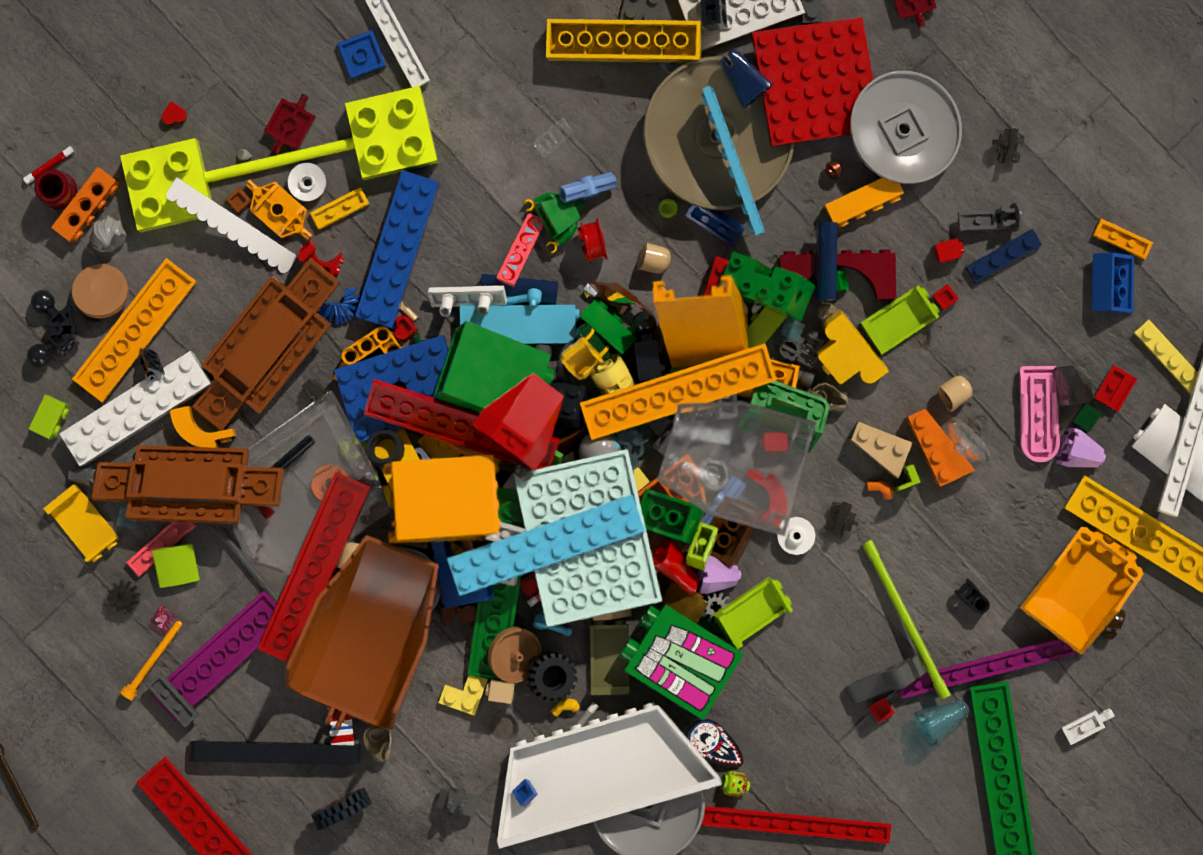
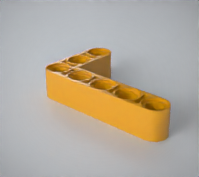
[342,327,407,388]

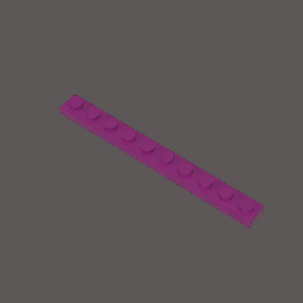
[899,638,1088,699]

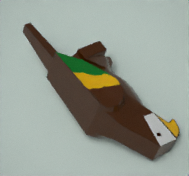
[584,281,653,316]

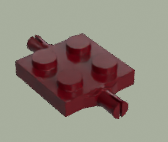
[894,0,937,28]
[264,94,316,154]

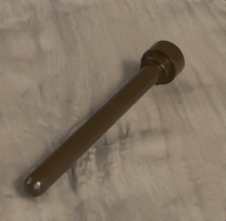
[0,743,39,829]

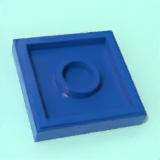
[337,30,387,80]

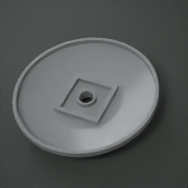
[850,71,962,184]
[593,790,705,855]

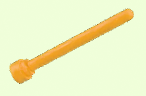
[120,621,182,701]

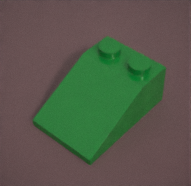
[640,489,705,545]

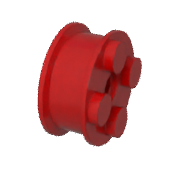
[577,218,608,264]

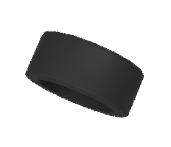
[366,429,405,468]

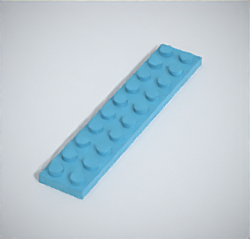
[448,495,645,596]

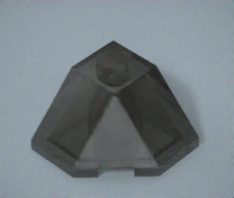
[1054,365,1093,406]

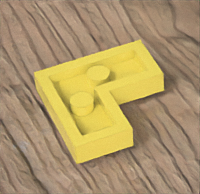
[439,676,488,716]

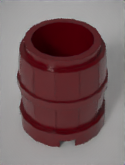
[34,169,78,210]

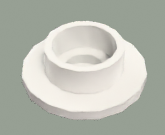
[777,517,815,555]

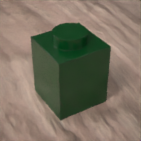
[1070,403,1102,433]

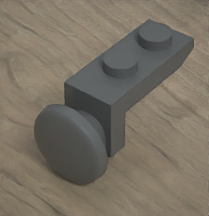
[957,203,1023,232]

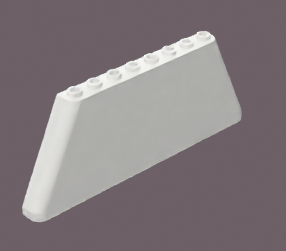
[497,702,722,849]

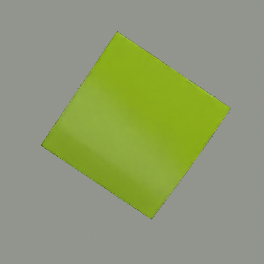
[151,542,200,588]

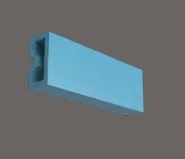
[460,305,579,345]

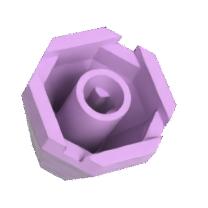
[1056,427,1106,467]
[694,556,741,594]

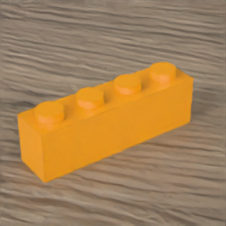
[824,178,904,228]

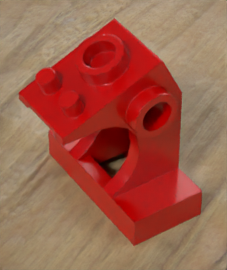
[297,239,344,278]

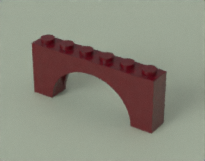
[779,249,897,300]

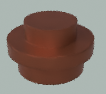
[825,161,843,180]

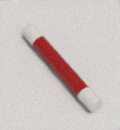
[23,146,75,185]

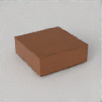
[225,187,252,214]

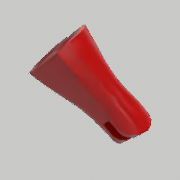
[653,539,700,594]

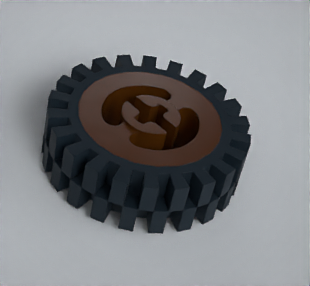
[311,787,372,831]

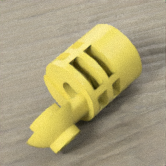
[590,353,641,426]

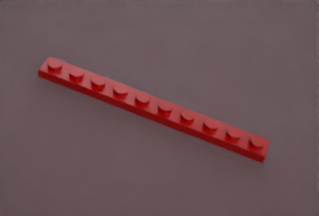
[701,806,891,844]

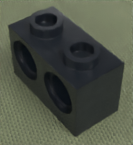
[701,0,728,31]

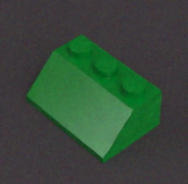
[579,300,637,356]

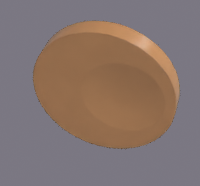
[72,264,129,318]
[488,627,542,683]

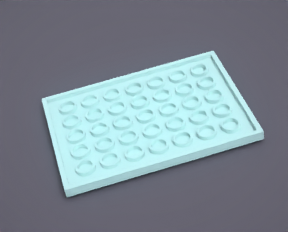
[514,449,662,627]

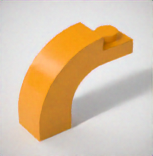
[170,406,236,448]

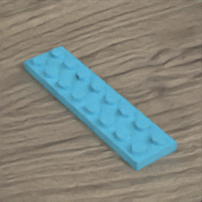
[701,86,766,236]

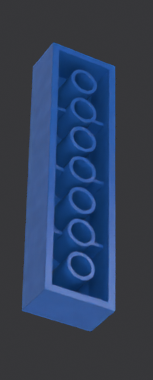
[355,170,440,330]

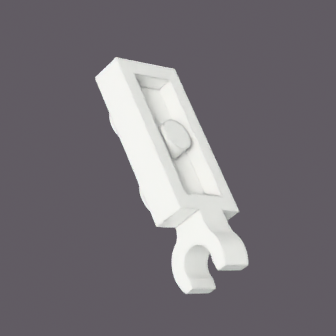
[1061,708,1114,745]

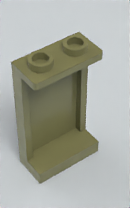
[590,620,629,695]

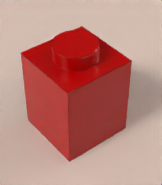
[933,238,964,264]

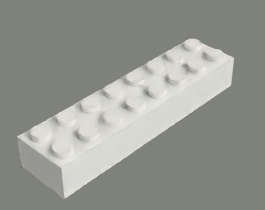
[60,351,212,467]

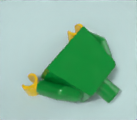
[523,192,584,253]

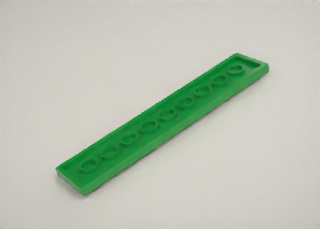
[468,486,525,681]
[969,681,1035,855]

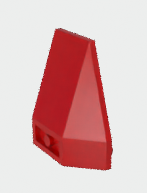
[472,373,564,471]

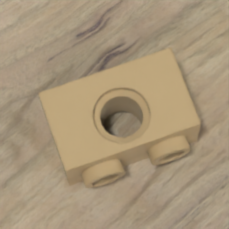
[485,679,515,704]

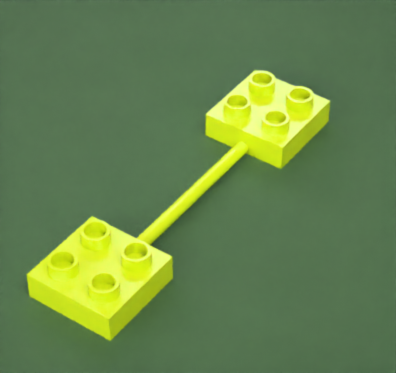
[120,86,438,233]

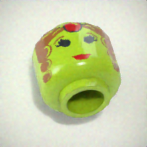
[720,771,750,798]

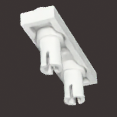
[428,286,507,317]

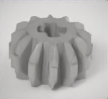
[702,591,729,623]

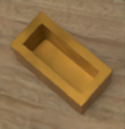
[661,582,709,623]

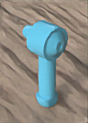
[506,288,542,308]
[533,611,572,636]

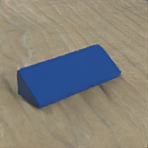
[685,205,745,247]

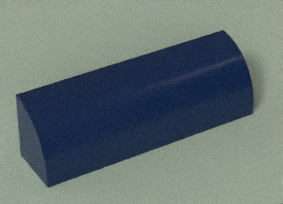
[815,222,838,301]
[481,274,559,305]

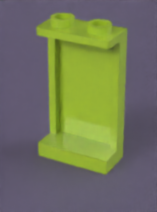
[859,285,940,355]
[713,577,793,650]

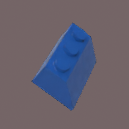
[1091,253,1134,313]

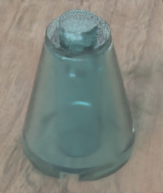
[914,700,969,747]

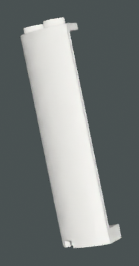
[1132,404,1203,502]

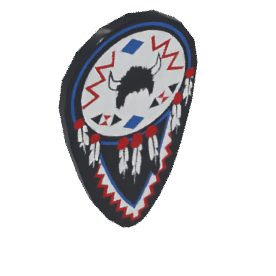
[686,719,744,768]

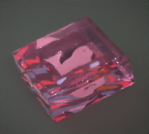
[150,605,177,632]

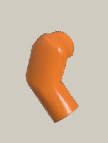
[867,481,894,500]

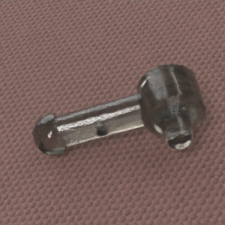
[498,460,532,482]

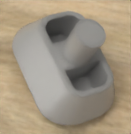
[237,149,252,161]

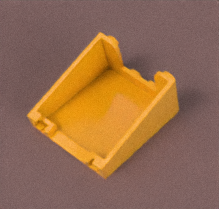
[653,276,748,368]
[384,455,500,543]

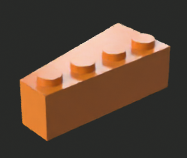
[905,409,975,487]

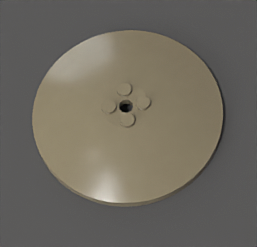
[643,56,795,210]

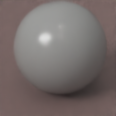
[578,433,621,460]

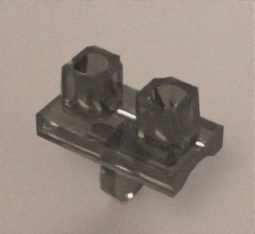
[992,128,1025,164]
[825,501,859,538]

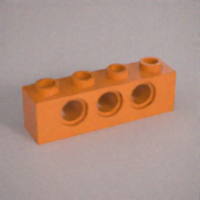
[51,167,119,243]

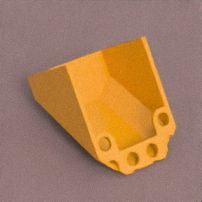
[1020,527,1144,655]

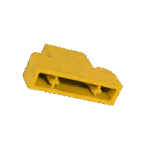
[817,309,889,384]

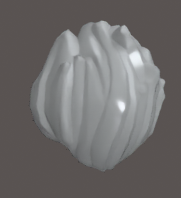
[89,215,127,253]

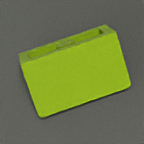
[894,464,920,491]

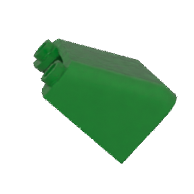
[738,381,829,453]

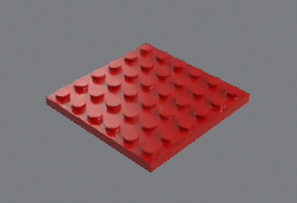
[751,17,873,147]

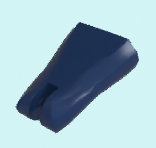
[719,48,773,108]

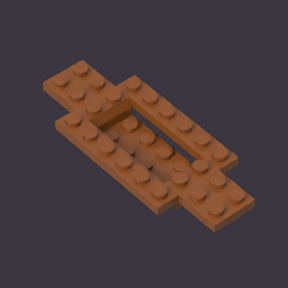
[192,258,341,431]
[92,445,284,524]

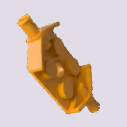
[245,180,313,241]

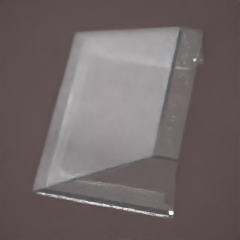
[218,390,391,575]

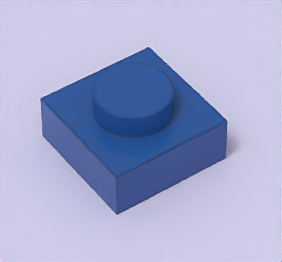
[512,779,538,807]

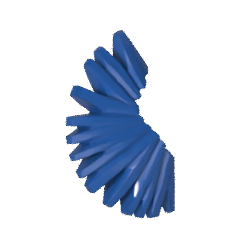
[317,287,360,325]

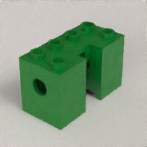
[719,252,815,321]

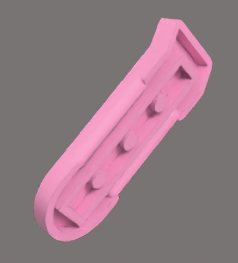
[1019,366,1060,462]

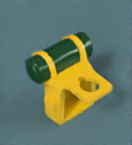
[560,323,613,380]

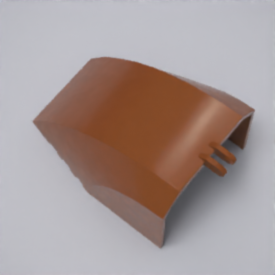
[285,535,439,730]

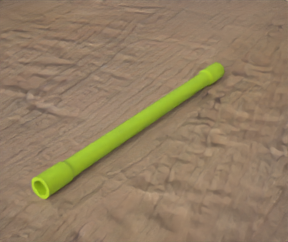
[862,540,951,700]

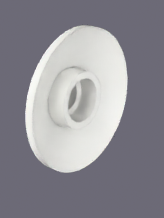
[288,163,326,201]

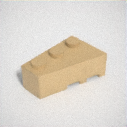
[850,422,912,479]

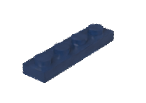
[966,228,1042,283]

